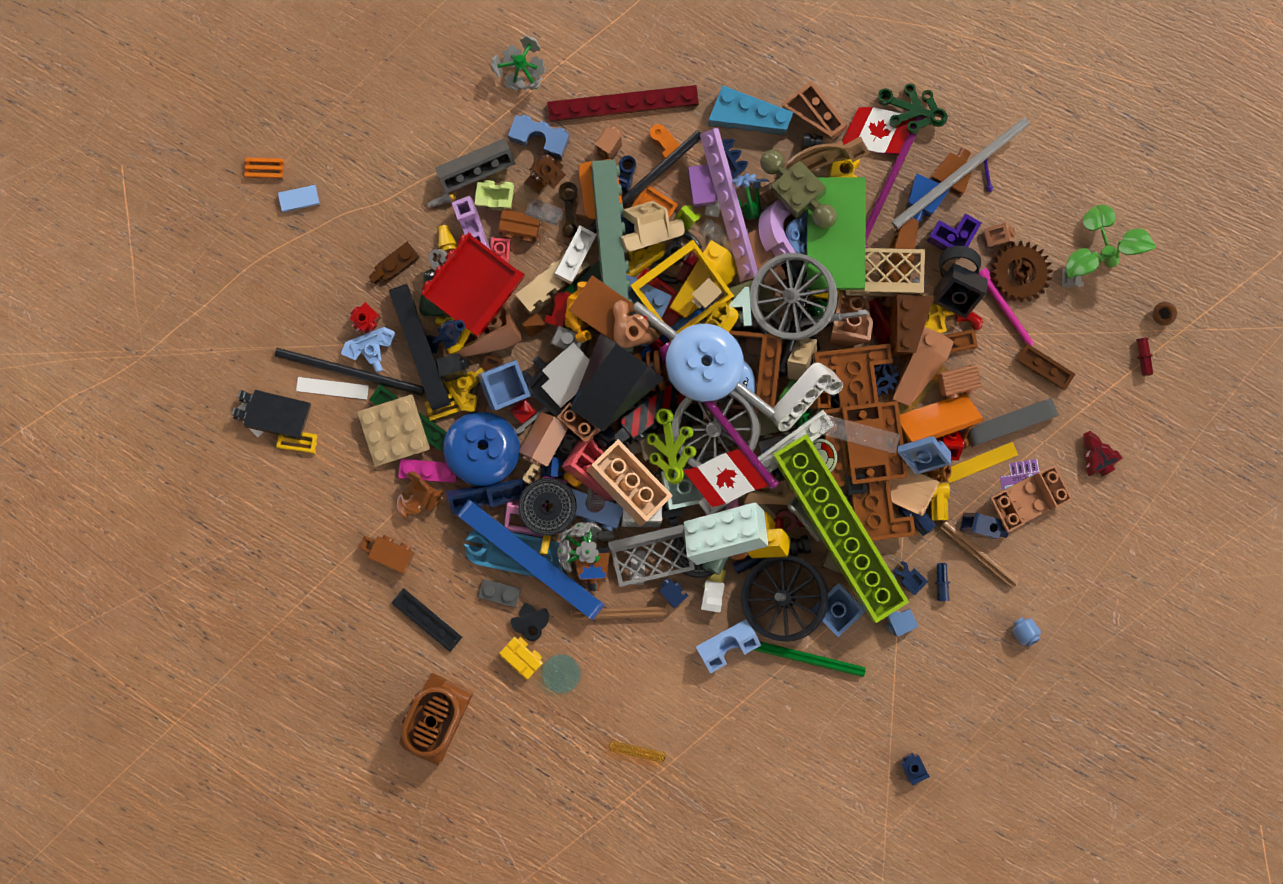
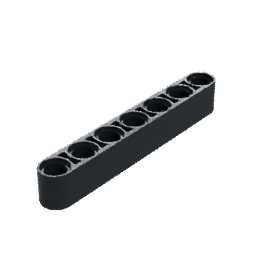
[389,283,451,411]

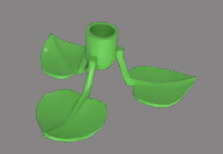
[1066,204,1156,279]

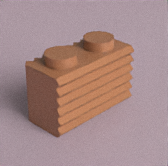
[594,126,622,160]
[936,364,982,399]

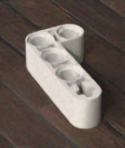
[770,363,843,431]

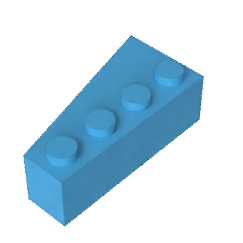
[708,85,793,135]

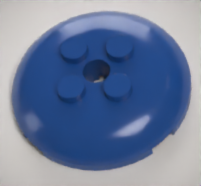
[443,412,520,486]

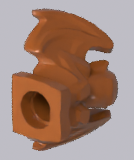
[397,471,444,518]

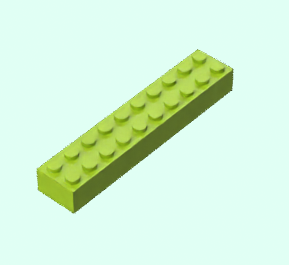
[771,434,909,623]

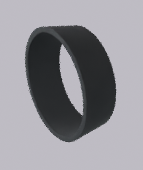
[939,246,981,277]

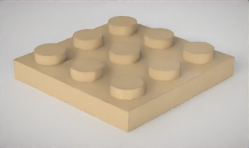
[357,395,430,466]

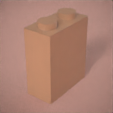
[519,412,569,467]

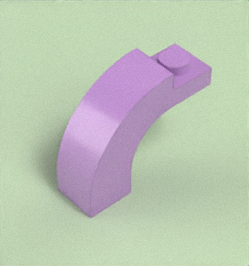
[758,200,796,265]

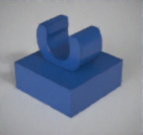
[542,457,564,477]

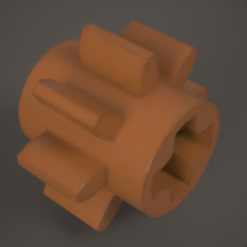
[927,465,952,483]

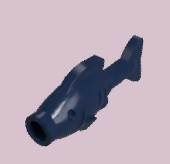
[427,320,465,354]

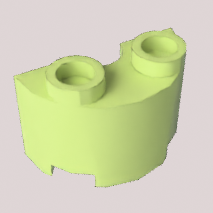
[474,180,514,211]

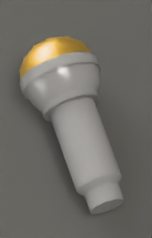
[428,191,456,208]

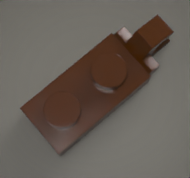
[369,241,419,284]

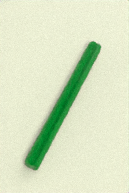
[754,641,866,677]

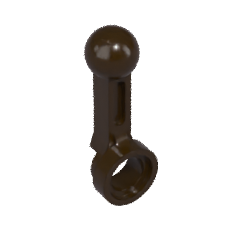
[559,182,578,238]

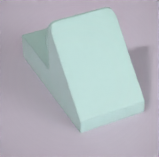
[729,287,752,327]

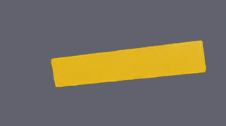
[948,442,1018,483]

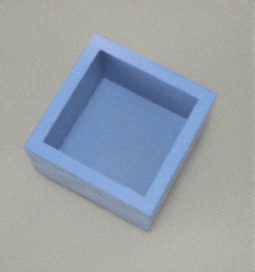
[477,360,530,410]

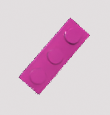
[398,459,457,483]

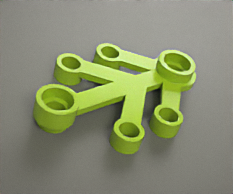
[647,409,696,484]

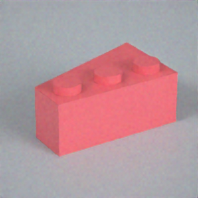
[562,438,613,501]

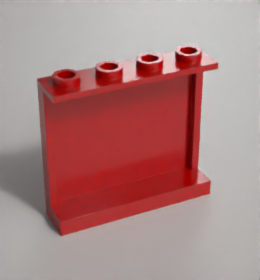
[421,232,525,338]

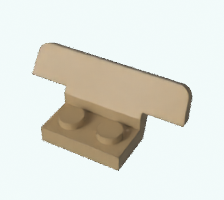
[620,201,685,252]

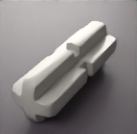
[581,531,614,542]

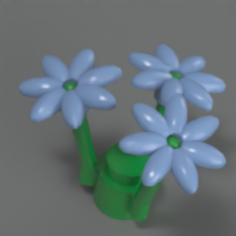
[732,173,769,220]

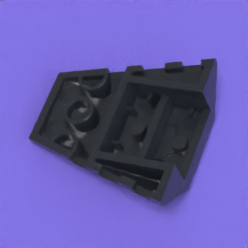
[571,334,664,431]

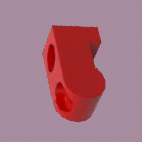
[544,291,571,328]

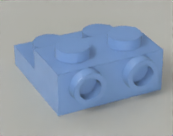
[898,436,951,474]

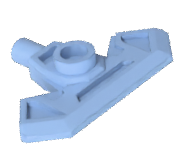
[341,327,395,373]

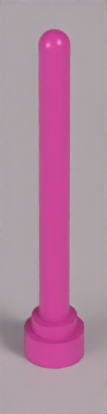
[978,268,1034,346]

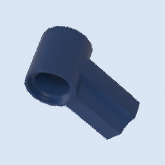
[898,506,936,536]

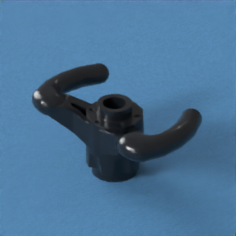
[650,230,702,284]

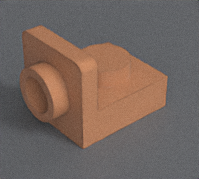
[984,222,1016,247]

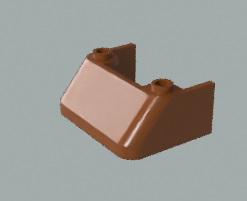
[717,330,782,412]

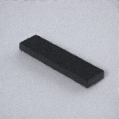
[391,588,463,652]

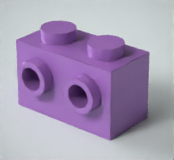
[688,164,717,208]

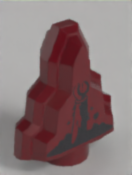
[1083,431,1123,476]

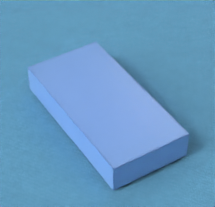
[278,185,320,212]

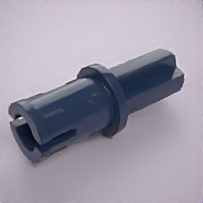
[935,563,950,601]

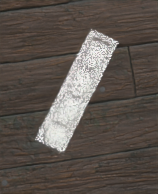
[819,415,900,454]

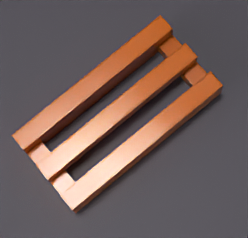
[244,157,284,179]

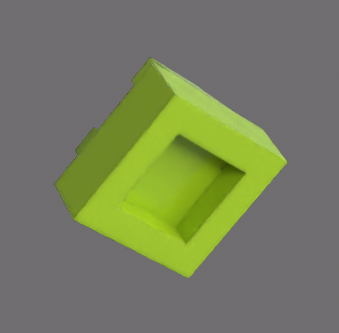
[674,205,701,231]

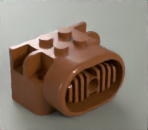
[399,673,474,766]

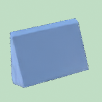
[811,583,866,637]

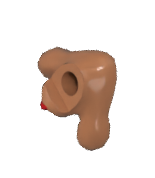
[613,300,658,349]

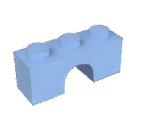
[696,619,761,673]

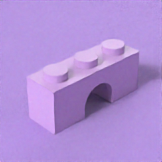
[452,196,491,250]

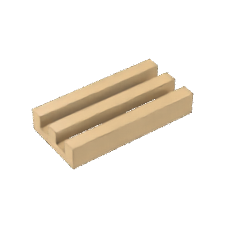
[523,463,542,484]

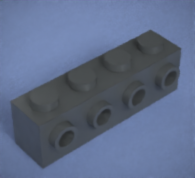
[435,138,516,194]

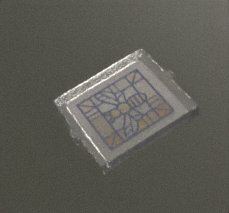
[525,199,565,226]

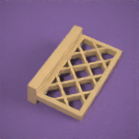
[846,248,925,297]

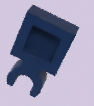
[893,561,928,595]

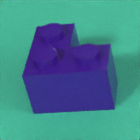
[926,213,982,259]

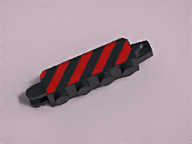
[612,383,686,445]

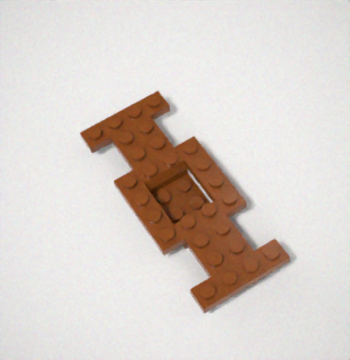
[813,344,916,541]

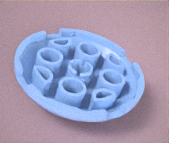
[666,324,744,402]

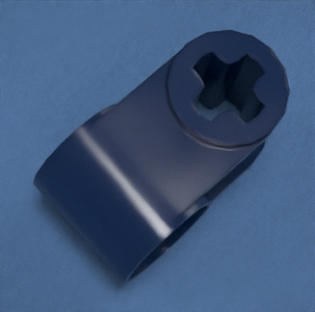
[618,155,637,194]

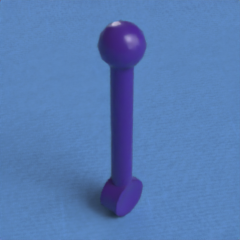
[983,158,993,192]

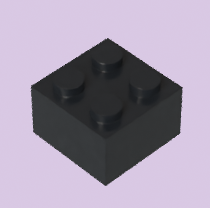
[933,263,987,318]

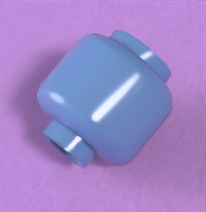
[1012,617,1041,647]

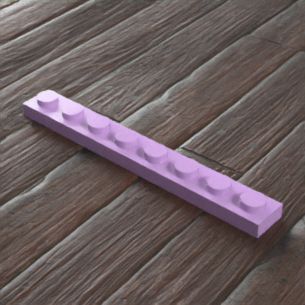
[700,128,758,282]

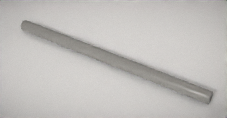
[891,117,1030,229]
[632,301,775,418]

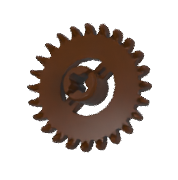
[990,240,1053,303]

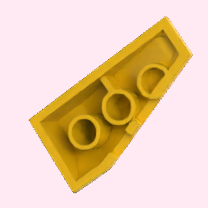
[670,240,738,318]

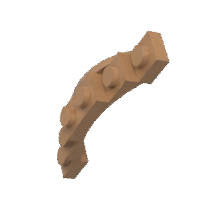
[758,136,870,206]

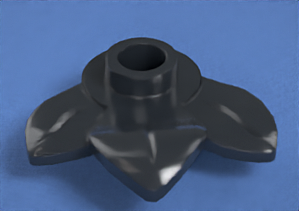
[511,603,549,641]

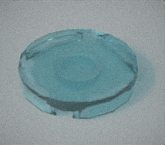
[542,654,581,693]

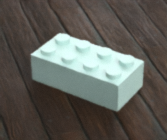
[684,502,768,565]

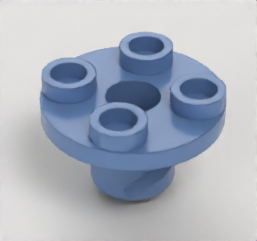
[785,217,808,255]

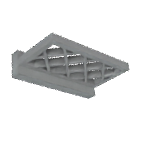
[608,524,695,587]

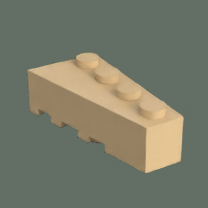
[515,252,590,316]

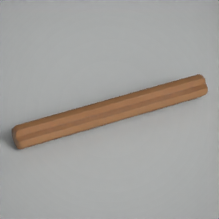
[939,520,1019,588]
[571,606,666,620]

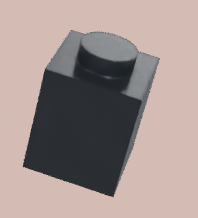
[437,353,469,382]

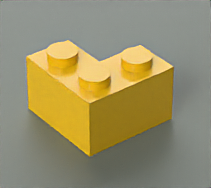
[747,512,791,558]

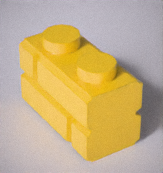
[499,636,544,680]

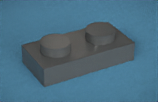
[478,579,521,607]

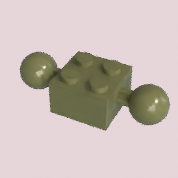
[760,150,837,229]

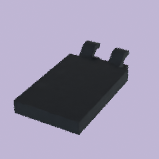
[522,356,576,417]
[232,390,311,440]

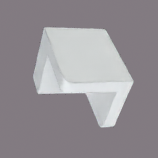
[701,580,724,612]

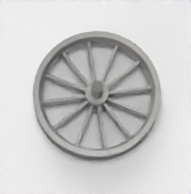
[750,253,838,340]
[672,390,759,467]

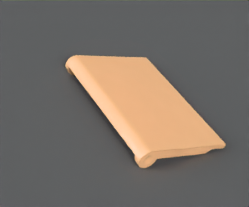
[889,468,940,516]

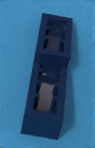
[446,478,526,515]

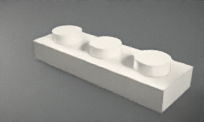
[554,226,597,284]

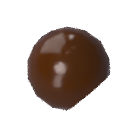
[1152,301,1178,326]

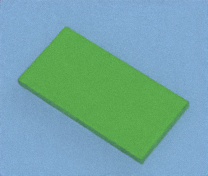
[807,177,866,290]

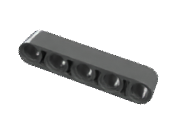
[965,398,1059,447]

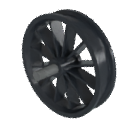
[741,555,829,642]

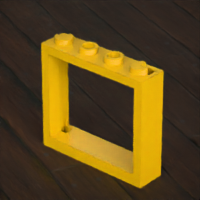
[630,240,734,342]

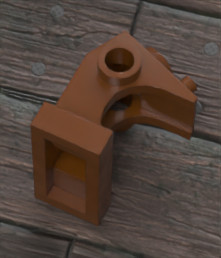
[525,154,566,196]

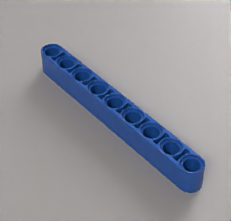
[457,500,605,620]

